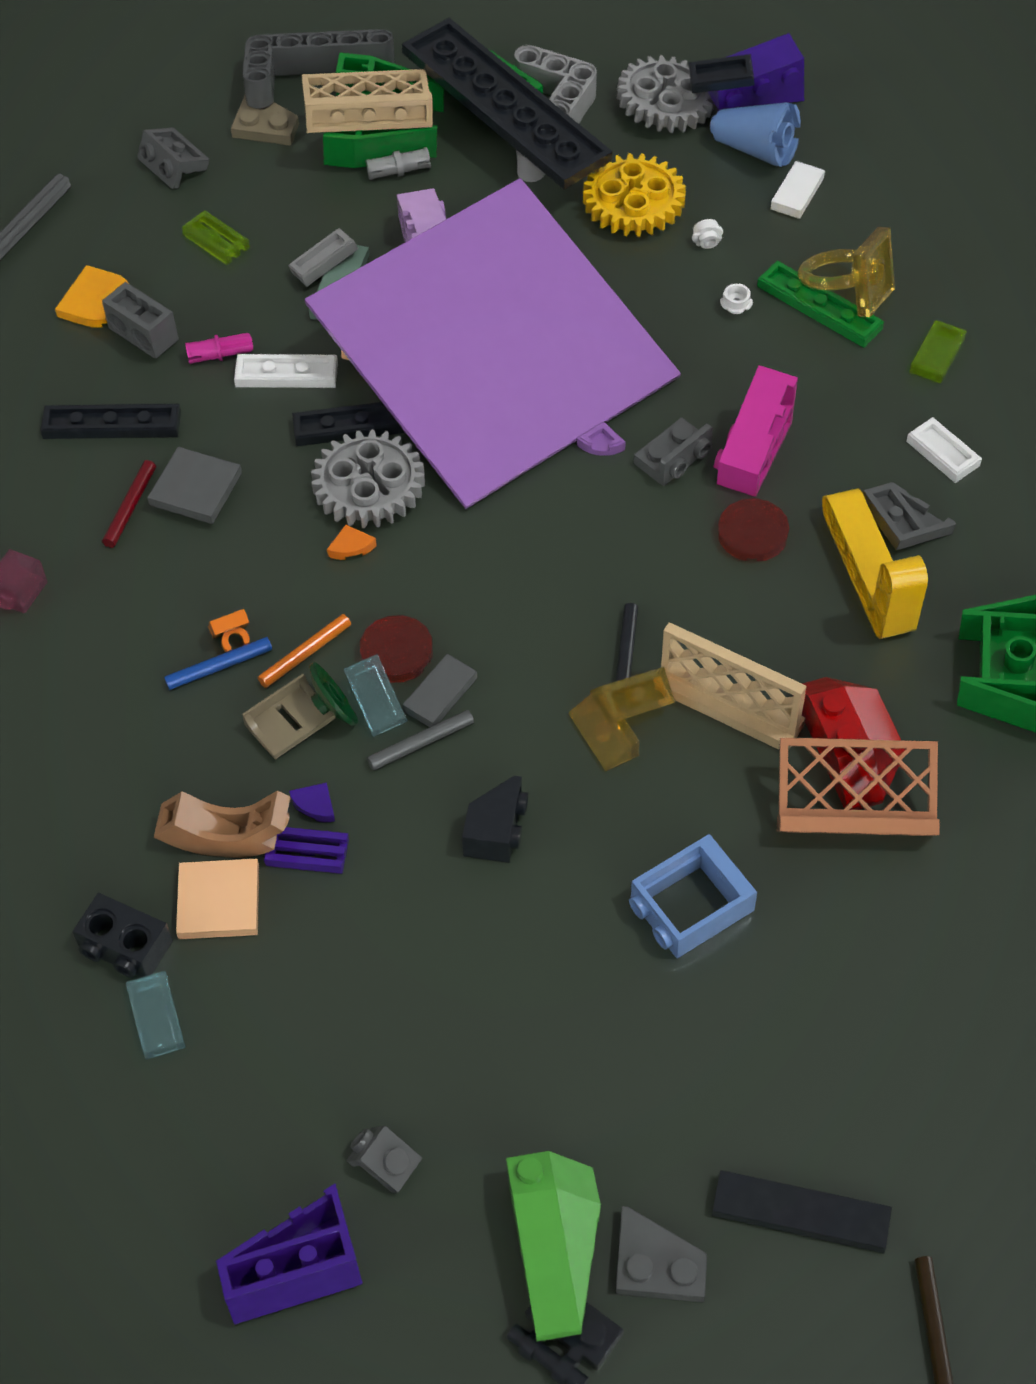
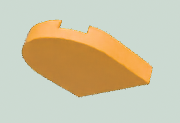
[55,265,129,328]

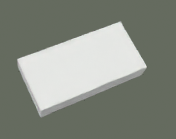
[771,161,825,219]
[906,417,982,483]

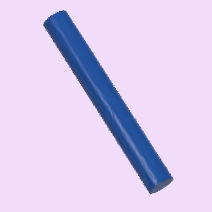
[164,637,273,690]

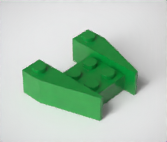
[323,53,444,168]
[957,595,1036,733]

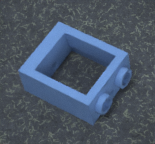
[629,834,757,959]

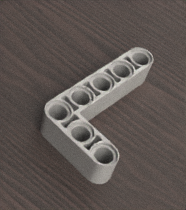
[514,45,597,182]

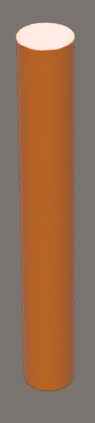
[257,614,351,688]

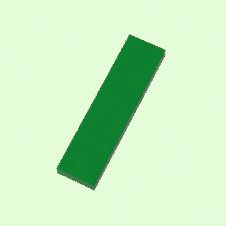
[757,260,884,348]

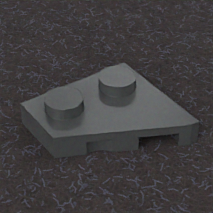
[862,482,957,550]
[616,1206,707,1303]

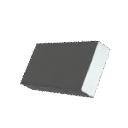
[403,654,477,727]

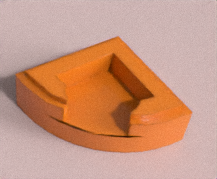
[327,525,377,560]

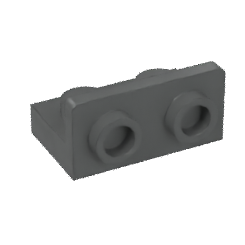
[138,128,210,189]
[634,417,713,487]

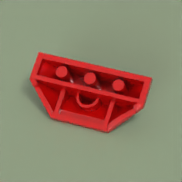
[793,677,905,810]

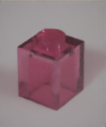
[0,549,48,614]

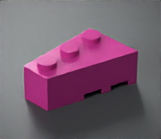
[714,365,798,497]

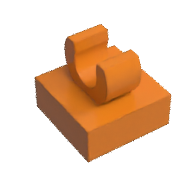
[208,609,250,652]

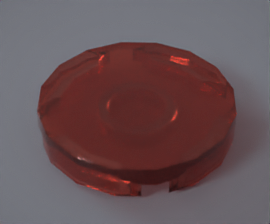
[718,498,790,562]
[360,615,433,682]

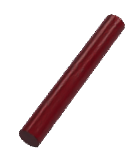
[102,460,156,548]

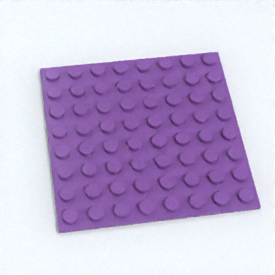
[304,178,681,509]

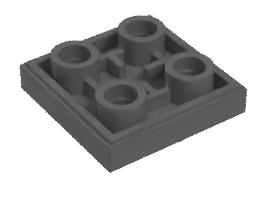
[148,447,242,524]

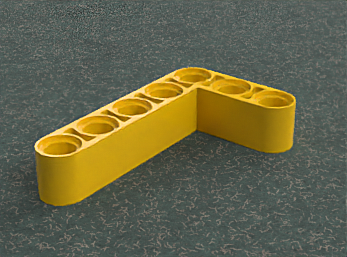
[822,488,928,639]

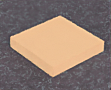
[176,858,259,939]

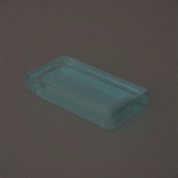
[344,654,407,737]
[126,971,186,1060]

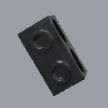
[72,893,173,980]

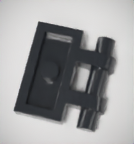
[507,1302,624,1384]

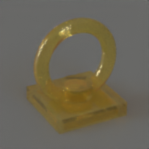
[797,227,895,317]

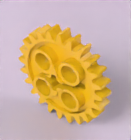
[583,153,686,237]

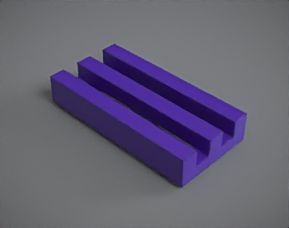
[264,827,349,874]

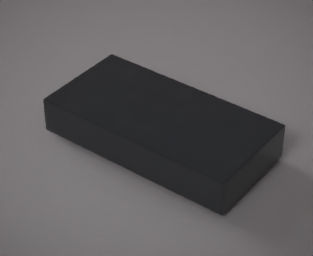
[688,54,754,94]

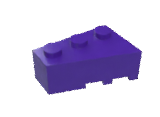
[708,33,804,111]
[216,1183,363,1325]

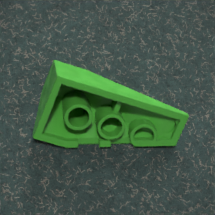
[506,1151,601,1342]

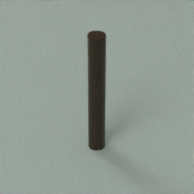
[915,1256,954,1384]

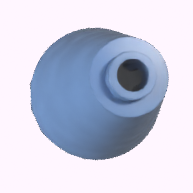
[710,102,801,167]

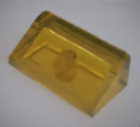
[590,667,675,723]
[569,686,640,771]

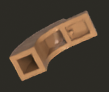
[154,790,290,858]

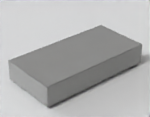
[288,228,358,287]

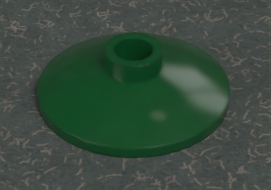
[309,662,358,726]

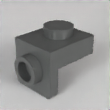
[346,1126,422,1193]

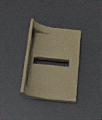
[242,674,336,760]

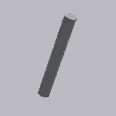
[367,710,474,771]

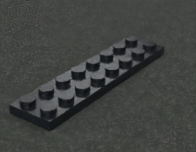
[402,18,612,190]

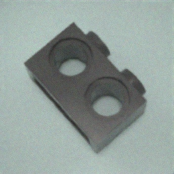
[102,282,179,359]

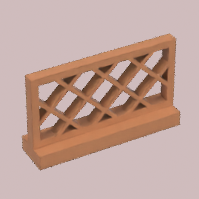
[777,738,939,836]

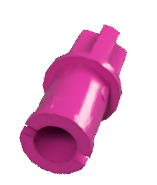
[185,333,253,364]

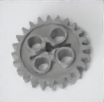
[616,55,715,133]
[311,429,425,528]

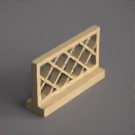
[302,69,433,133]
[654,622,807,751]

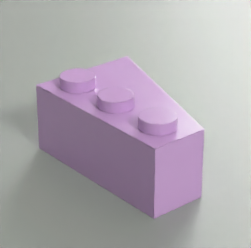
[396,188,446,242]

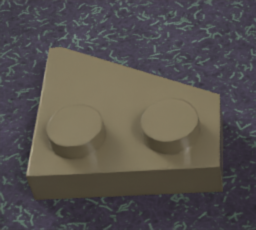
[231,95,299,146]

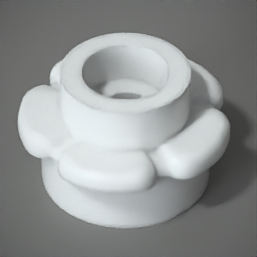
[692,219,723,249]
[720,284,753,314]

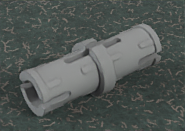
[366,147,431,180]

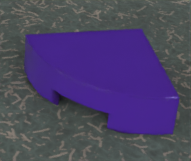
[289,783,335,822]

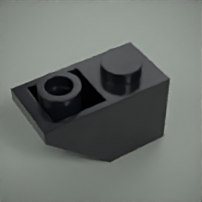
[462,776,528,863]

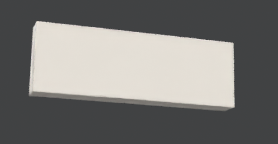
[234,354,338,388]

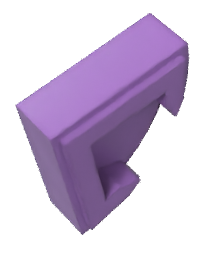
[577,421,626,456]

